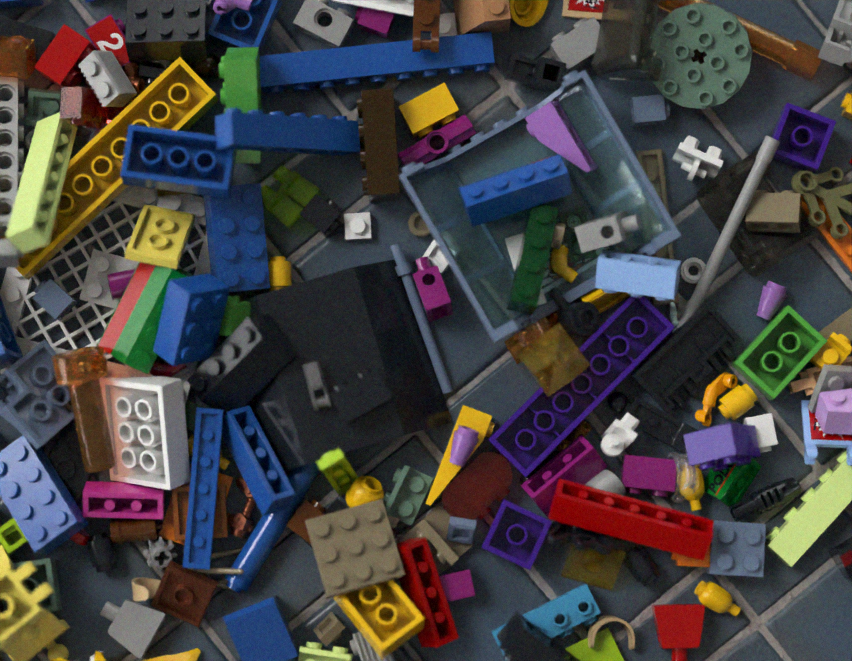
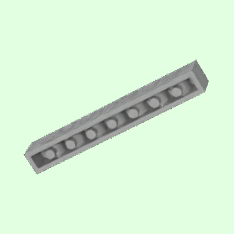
[0,71,24,268]

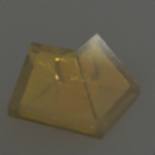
[516,323,590,397]

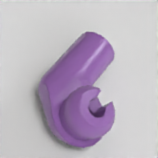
[213,0,253,15]

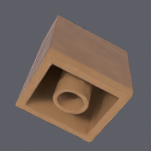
[453,0,511,35]

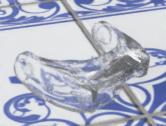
[667,452,699,503]

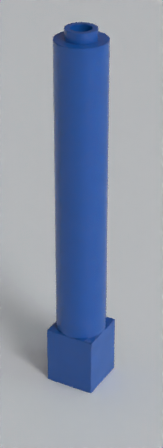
[225,461,320,593]

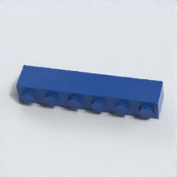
[215,108,360,156]

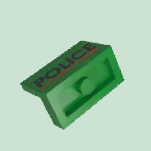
[704,459,762,507]

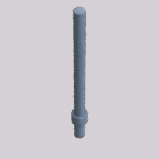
[390,243,453,394]

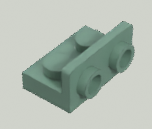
[383,465,434,526]

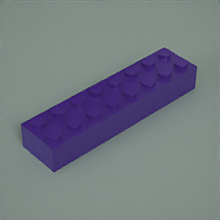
[487,296,675,477]

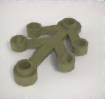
[791,167,852,239]

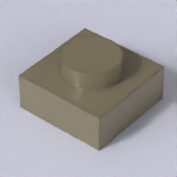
[313,611,345,646]

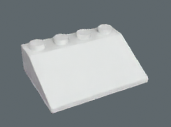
[101,376,191,490]

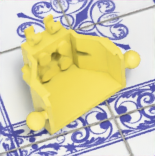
[0,545,70,661]

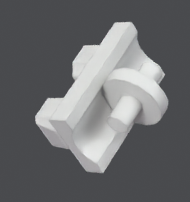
[672,135,724,181]
[600,413,640,457]

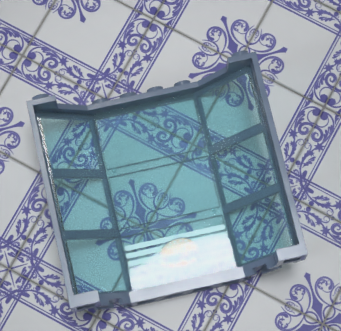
[399,70,681,344]

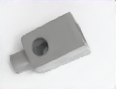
[574,211,643,253]
[100,599,168,659]

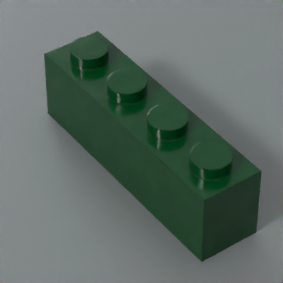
[507,204,559,316]

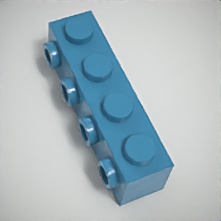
[491,583,601,661]

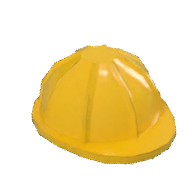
[509,0,549,27]

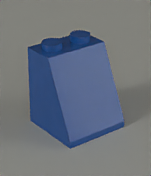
[223,595,299,661]

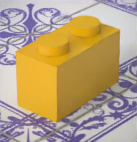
[398,82,459,138]

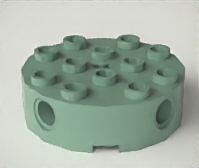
[646,2,752,109]

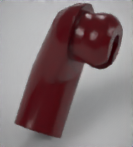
[149,358,188,378]

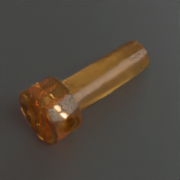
[51,346,116,472]

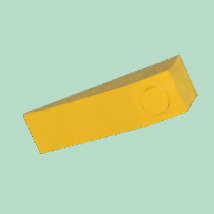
[426,405,495,506]

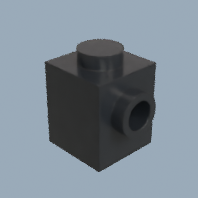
[299,194,342,236]

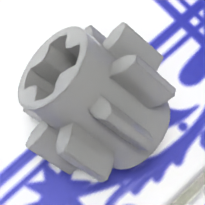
[143,536,178,571]

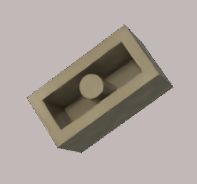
[745,190,802,233]

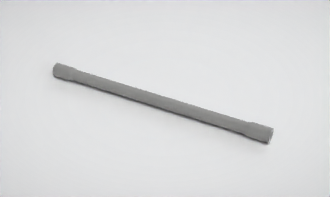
[675,136,780,331]

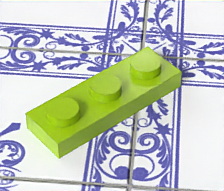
[316,448,358,497]

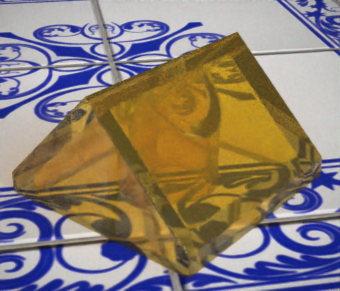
[561,542,625,591]

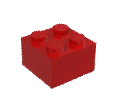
[34,24,97,92]

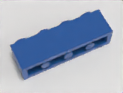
[222,405,295,516]

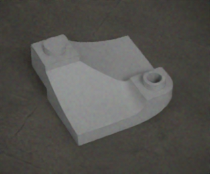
[818,0,852,66]

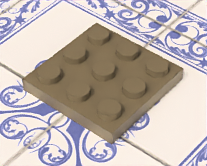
[305,499,405,599]

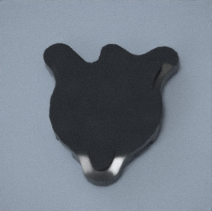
[547,520,614,555]

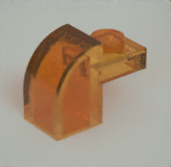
[504,312,565,364]

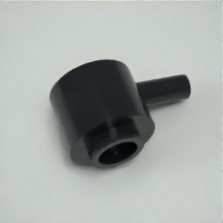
[548,287,600,338]

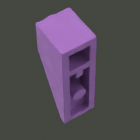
[525,100,598,172]

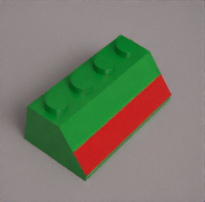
[97,262,193,374]

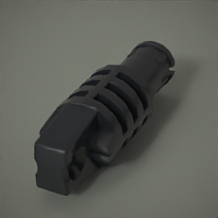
[729,477,801,522]

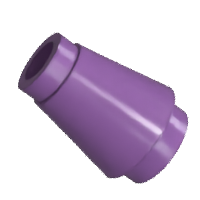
[756,280,788,321]
[449,425,479,467]

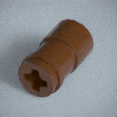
[110,518,162,545]

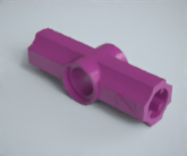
[398,114,476,167]

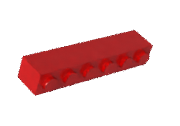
[548,478,714,561]

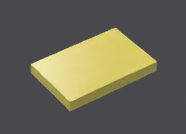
[125,204,195,269]

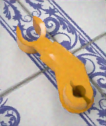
[695,372,738,426]

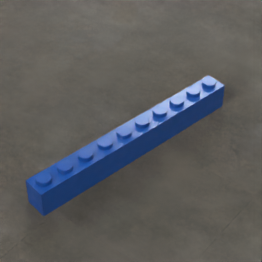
[259,32,495,95]

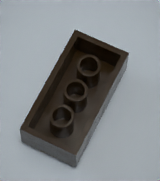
[357,88,401,202]

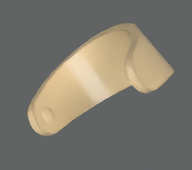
[131,577,161,601]
[588,615,635,650]

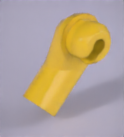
[550,244,578,284]

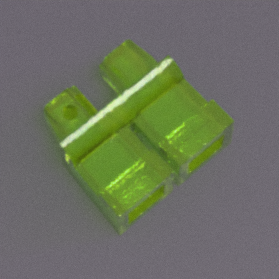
[261,166,321,230]

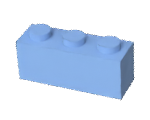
[595,250,681,301]

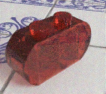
[442,452,512,521]

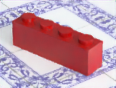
[396,537,459,648]

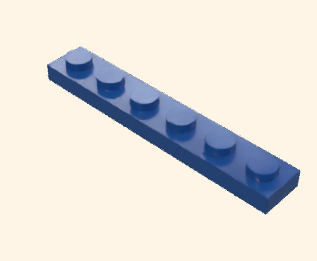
[183,408,224,570]

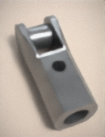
[302,361,332,412]

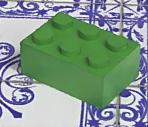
[731,305,827,400]

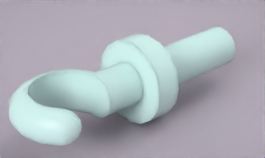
[669,302,680,334]

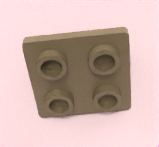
[401,505,474,575]

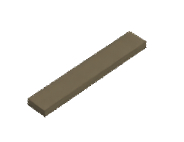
[635,149,679,307]

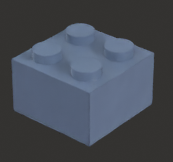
[706,521,766,577]

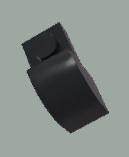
[504,53,566,92]

